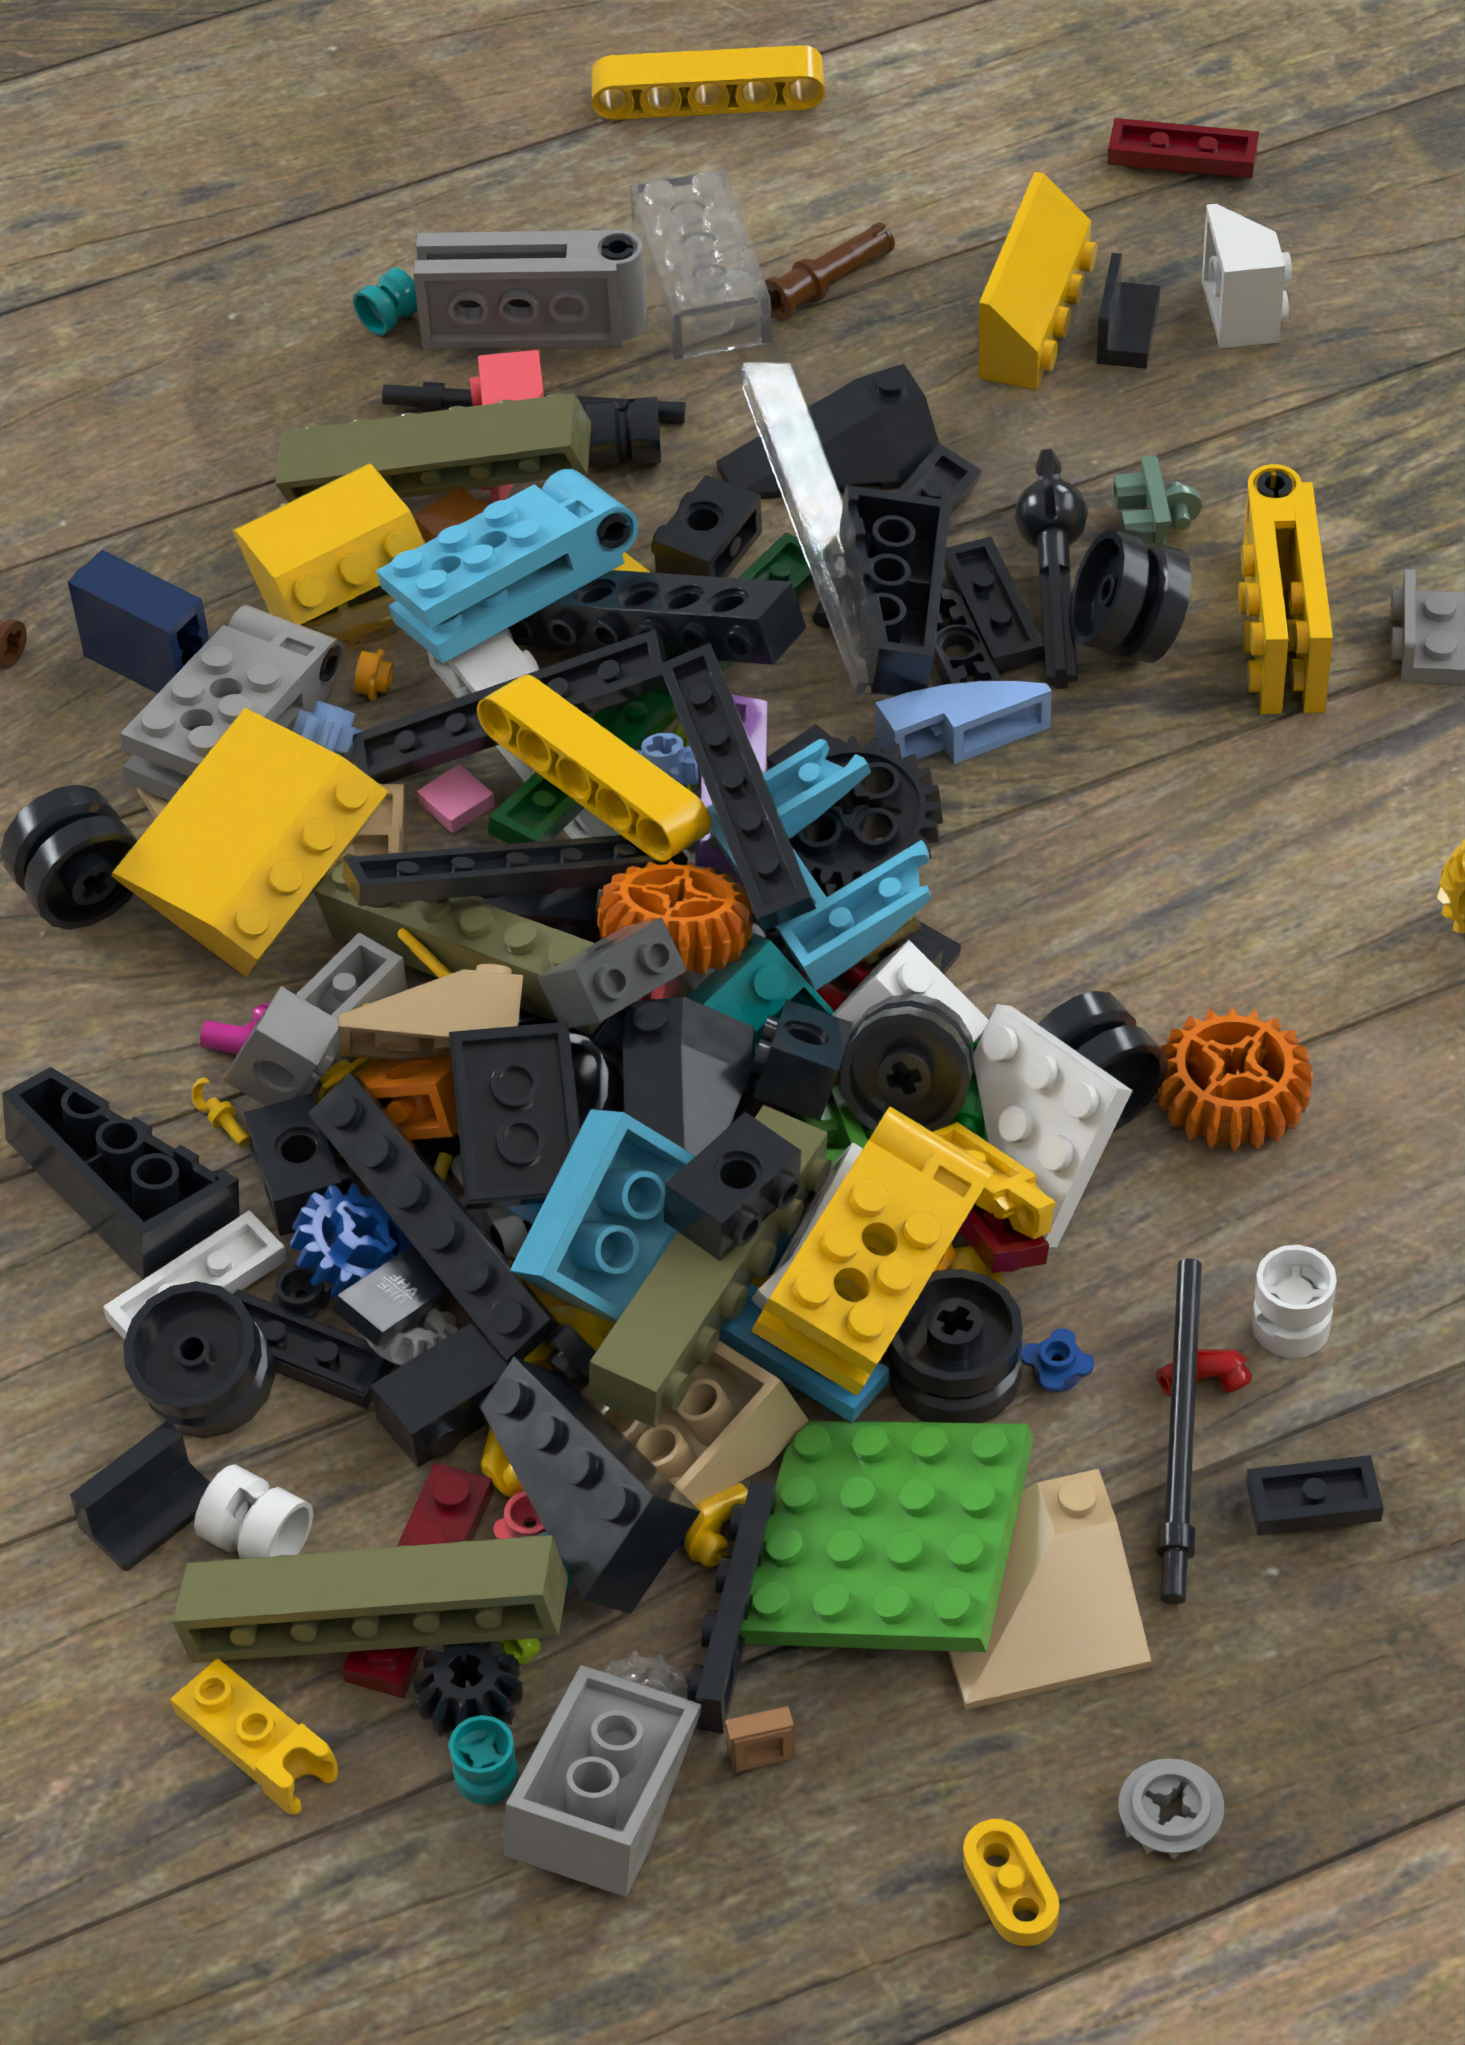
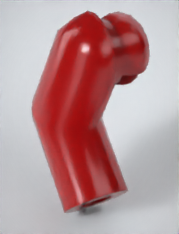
[1156,1349,1252,1397]

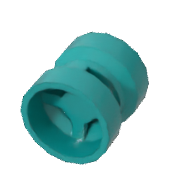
[352,267,418,336]
[448,1715,519,1805]

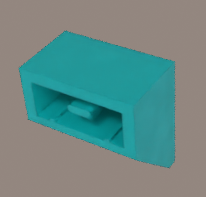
[686,933,834,1053]

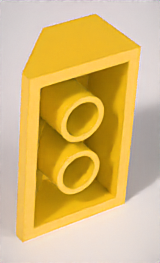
[232,464,425,625]

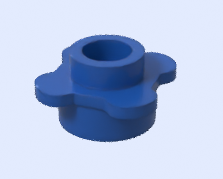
[1021,1328,1094,1392]

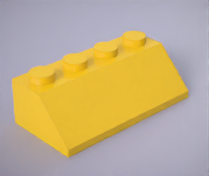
[978,172,1098,390]

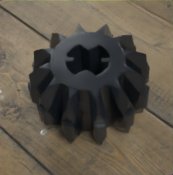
[413,1641,524,1738]

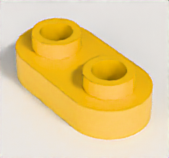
[963,1819,1059,1946]

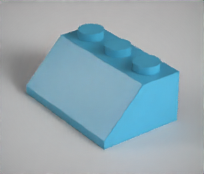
[510,1109,695,1324]

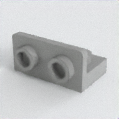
[1390,569,1465,685]

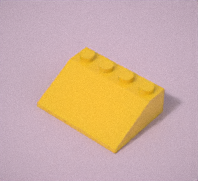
[111,708,389,978]

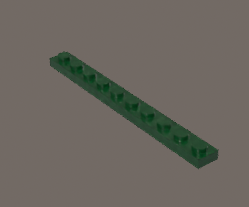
[488,532,830,844]

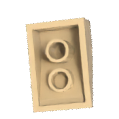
[338,964,523,1060]

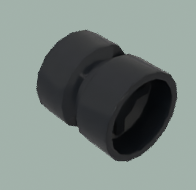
[585,397,661,467]

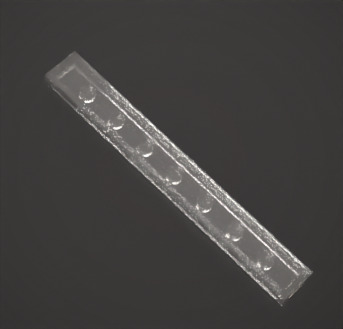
[738,363,882,695]

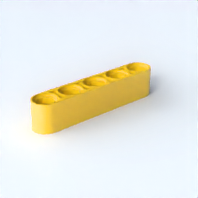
[591,45,825,120]
[477,675,712,862]

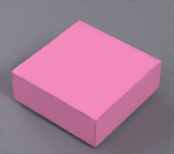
[417,763,495,834]

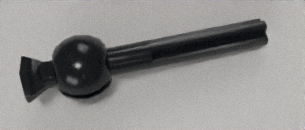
[1015,449,1088,689]

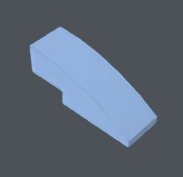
[875,681,1052,764]

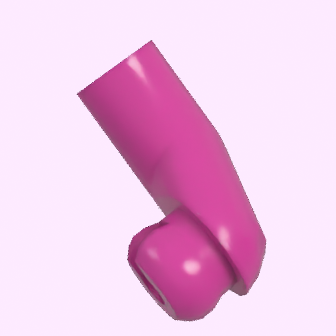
[200,1003,270,1055]

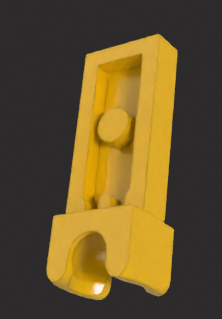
[170,1658,338,1815]

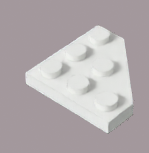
[973,1004,1132,1248]

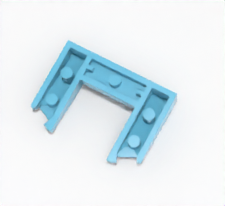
[706,739,931,991]

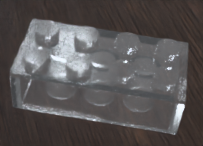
[630,169,772,360]

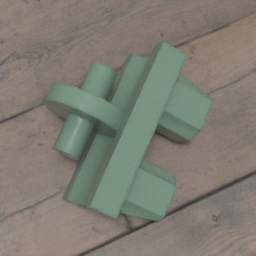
[1113,455,1202,546]

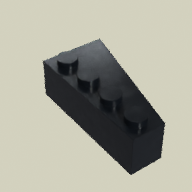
[839,485,952,696]
[2,1067,240,1280]
[480,1357,701,1614]

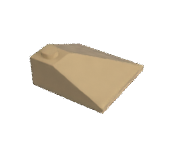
[580,1340,809,1506]
[947,1469,1152,1710]

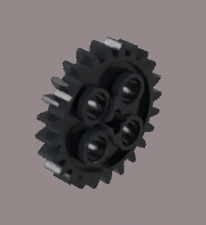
[789,736,943,897]

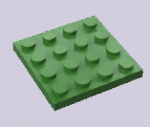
[740,1421,1034,1652]

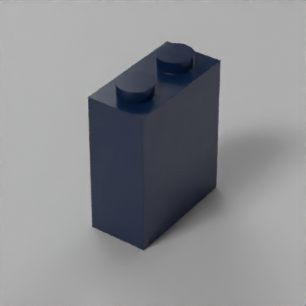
[68,550,209,694]

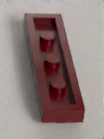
[342,1463,494,1699]

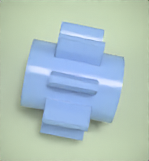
[293,700,362,756]
[635,733,699,789]

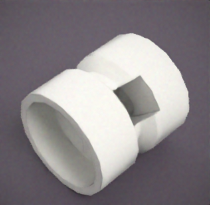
[1252,1245,1337,1359]
[194,1464,313,1559]

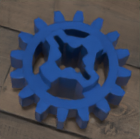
[290,1184,413,1299]

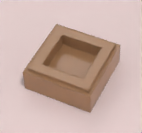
[725,1706,796,1772]

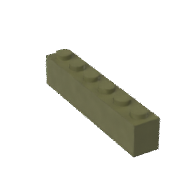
[275,393,591,503]
[313,854,604,1035]
[589,1105,832,1428]
[172,1535,568,1663]

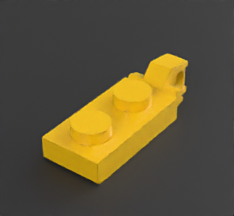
[933,1122,1056,1239]

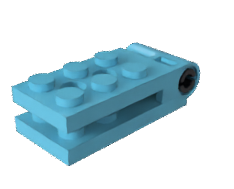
[376,469,638,664]

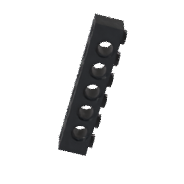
[508,570,807,665]

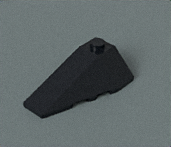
[717,364,939,499]
[623,996,755,1156]

